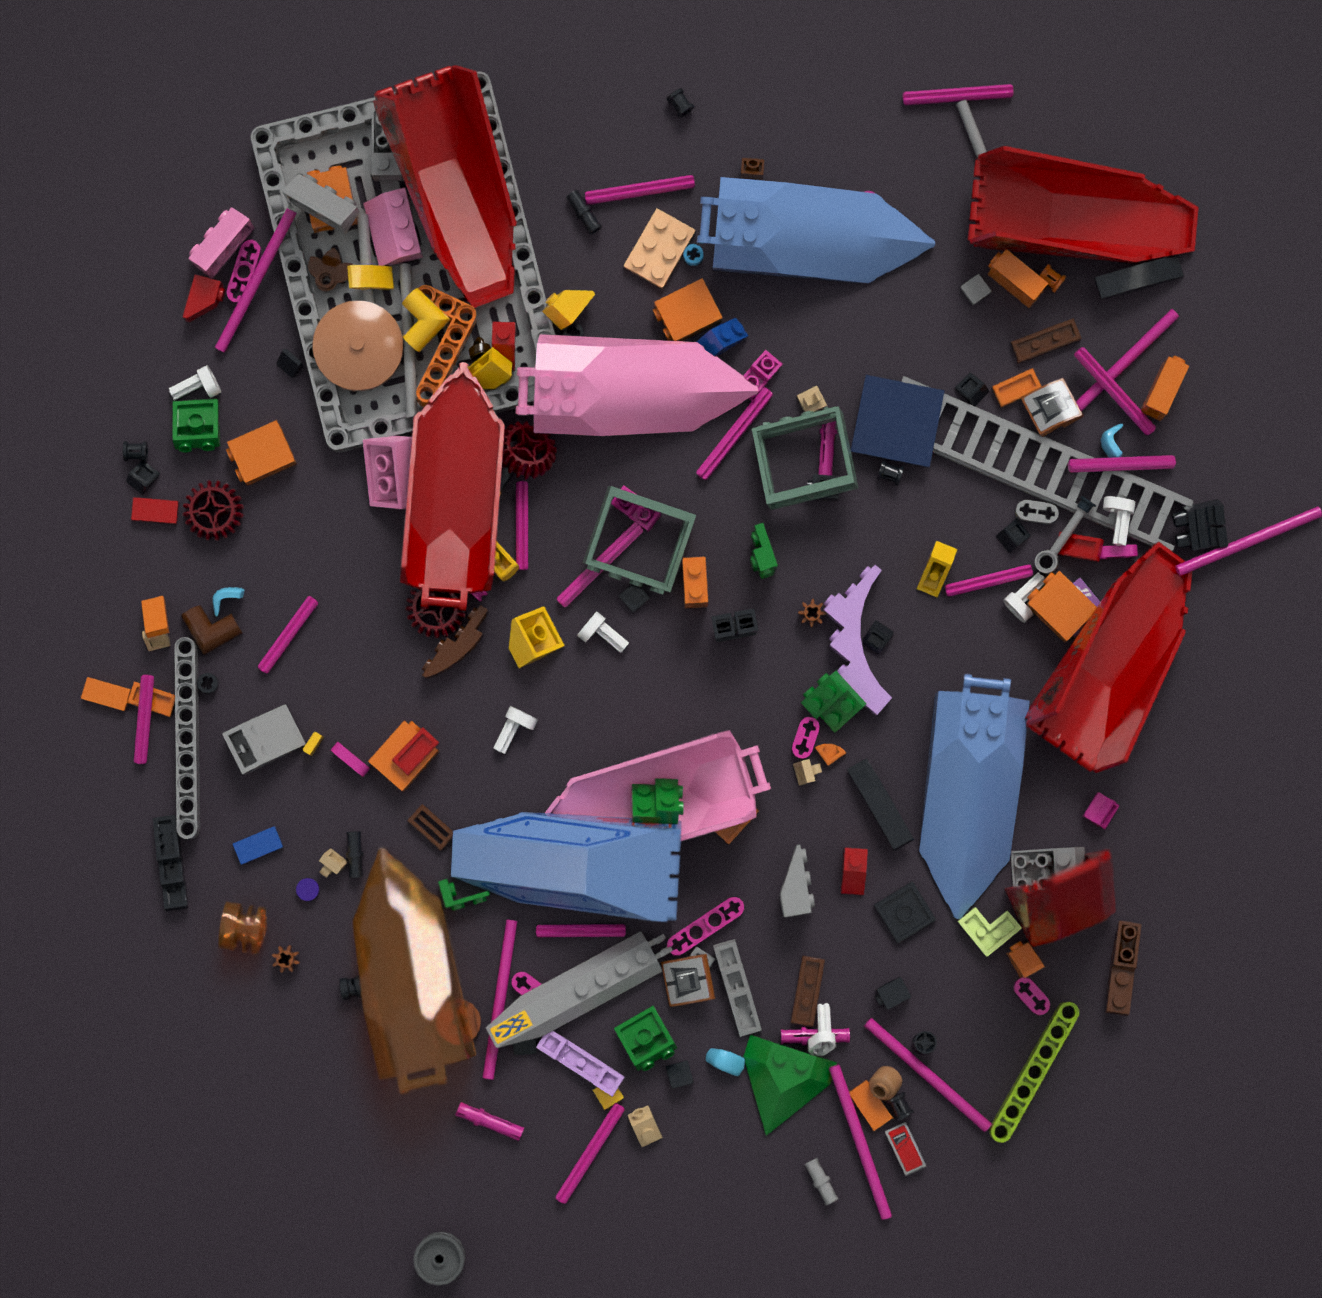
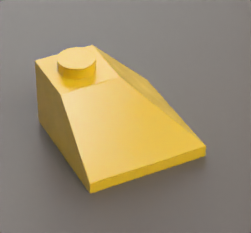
[509,606,565,668]

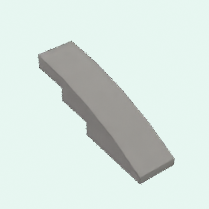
[713,939,762,1037]

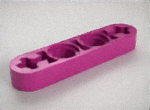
[667,897,744,955]

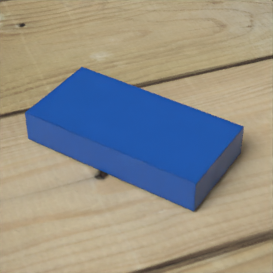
[233,826,284,865]

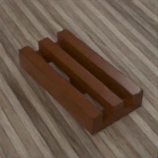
[407,804,453,851]

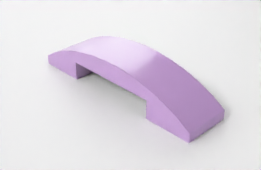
[536,1031,625,1097]

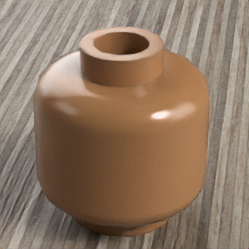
[869,1066,902,1100]

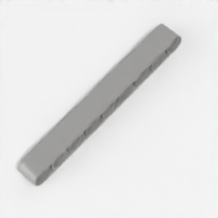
[174,637,200,839]

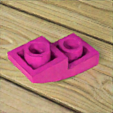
[743,350,782,401]
[611,485,662,532]

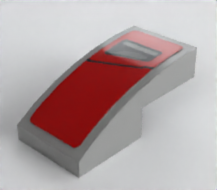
[885,1122,926,1176]

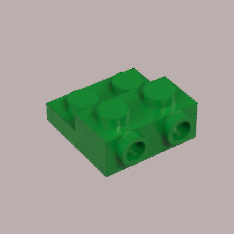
[173,399,220,453]
[749,523,778,579]
[801,671,866,733]
[631,778,684,824]
[614,1006,678,1071]

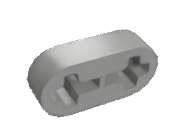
[1015,500,1059,524]

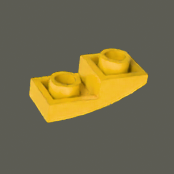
[347,265,394,290]

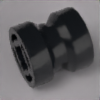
[339,975,366,1000]
[912,1031,937,1055]

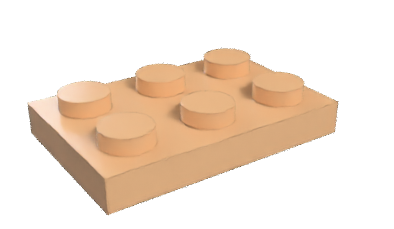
[624,209,696,289]

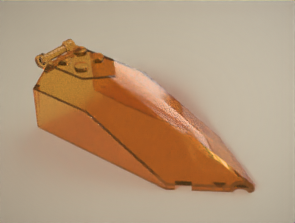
[353,848,476,1094]

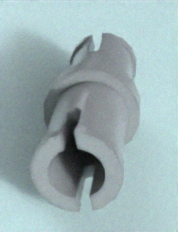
[804,1158,839,1205]

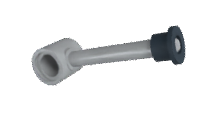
[1035,496,1096,574]

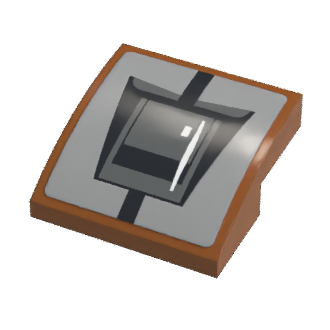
[1021,378,1084,437]
[661,954,715,1007]

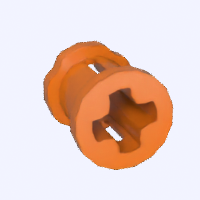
[1039,263,1066,293]

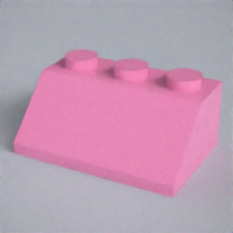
[364,188,423,266]
[188,207,255,279]
[363,436,412,509]

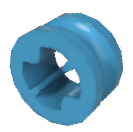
[684,244,703,266]

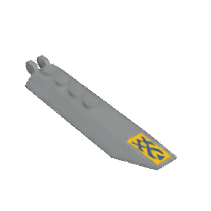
[486,931,673,1048]

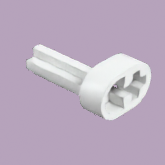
[169,365,221,400]
[1103,496,1136,546]
[1003,572,1045,623]
[577,611,629,653]
[494,706,538,754]
[808,1003,836,1056]

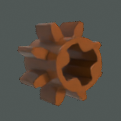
[798,599,826,628]
[272,945,300,973]

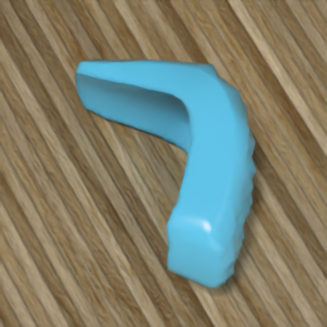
[1100,423,1123,458]
[212,587,245,617]
[706,1048,745,1076]

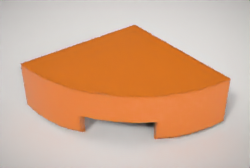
[815,744,846,766]

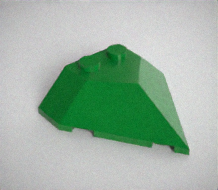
[743,1035,837,1136]

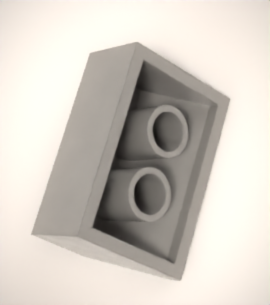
[282,174,359,235]

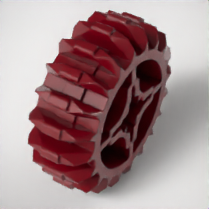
[502,421,557,480]
[183,480,244,541]
[405,589,467,638]

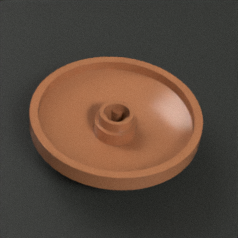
[313,301,403,391]

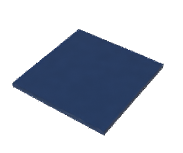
[851,375,945,467]

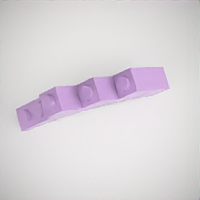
[823,565,892,716]

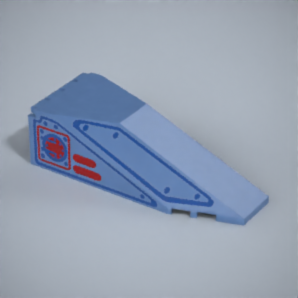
[451,812,681,922]

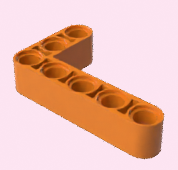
[416,285,476,407]

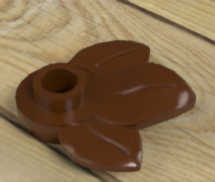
[308,248,353,292]

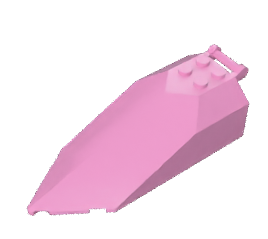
[516,335,758,436]
[545,730,771,841]

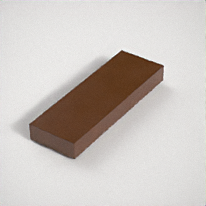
[1010,318,1082,364]
[791,955,825,1027]

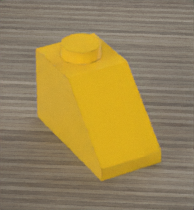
[542,290,595,330]
[468,347,512,389]
[917,541,957,597]

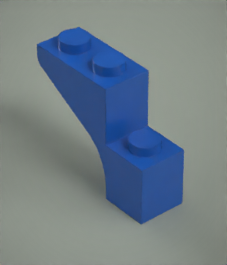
[697,318,748,357]

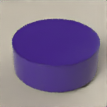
[296,878,320,901]

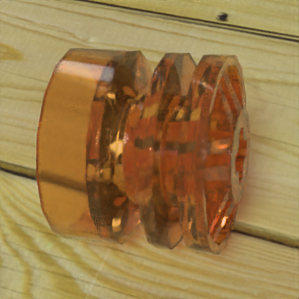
[218,902,267,954]

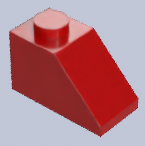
[183,274,225,322]
[492,322,516,371]
[841,848,868,895]

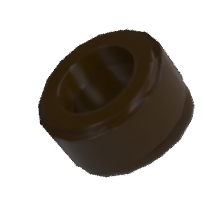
[468,337,491,361]

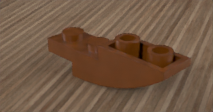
[422,605,489,679]
[1105,920,1142,1016]

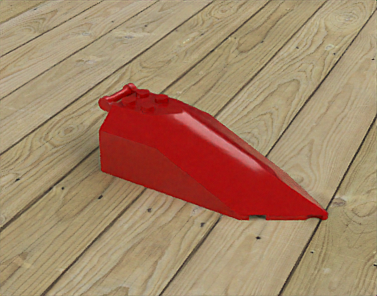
[400,362,505,611]

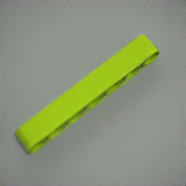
[989,1002,1079,1143]

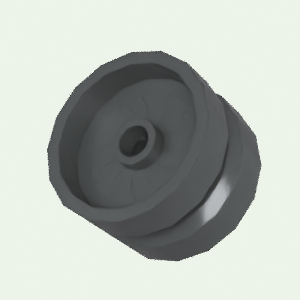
[414,1231,466,1285]

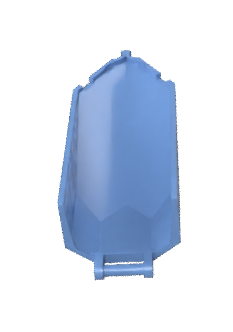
[697,177,935,284]
[919,674,1029,919]

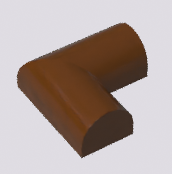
[181,605,243,655]

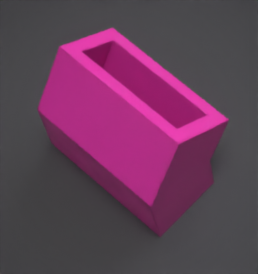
[1082,792,1120,829]

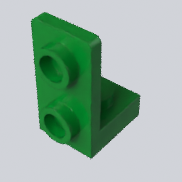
[438,879,490,911]

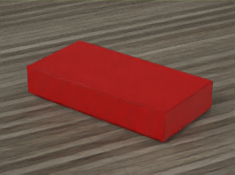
[131,497,179,524]
[1058,532,1104,562]
[392,727,439,776]

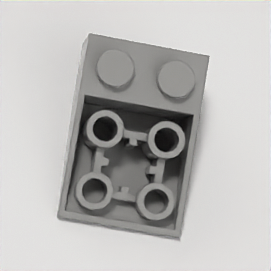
[372,109,404,181]
[222,704,306,775]
[779,845,815,917]
[1011,847,1085,891]

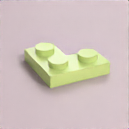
[957,907,1022,957]

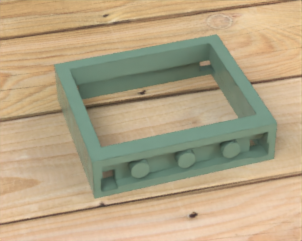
[752,406,858,510]
[582,486,696,594]

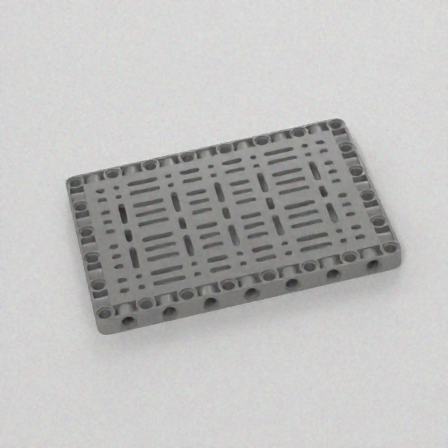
[251,72,555,453]

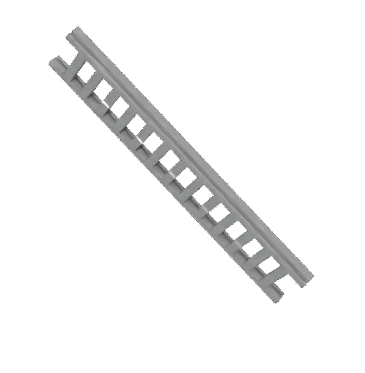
[901,376,1193,551]

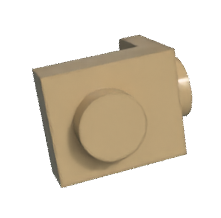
[628,1106,663,1147]

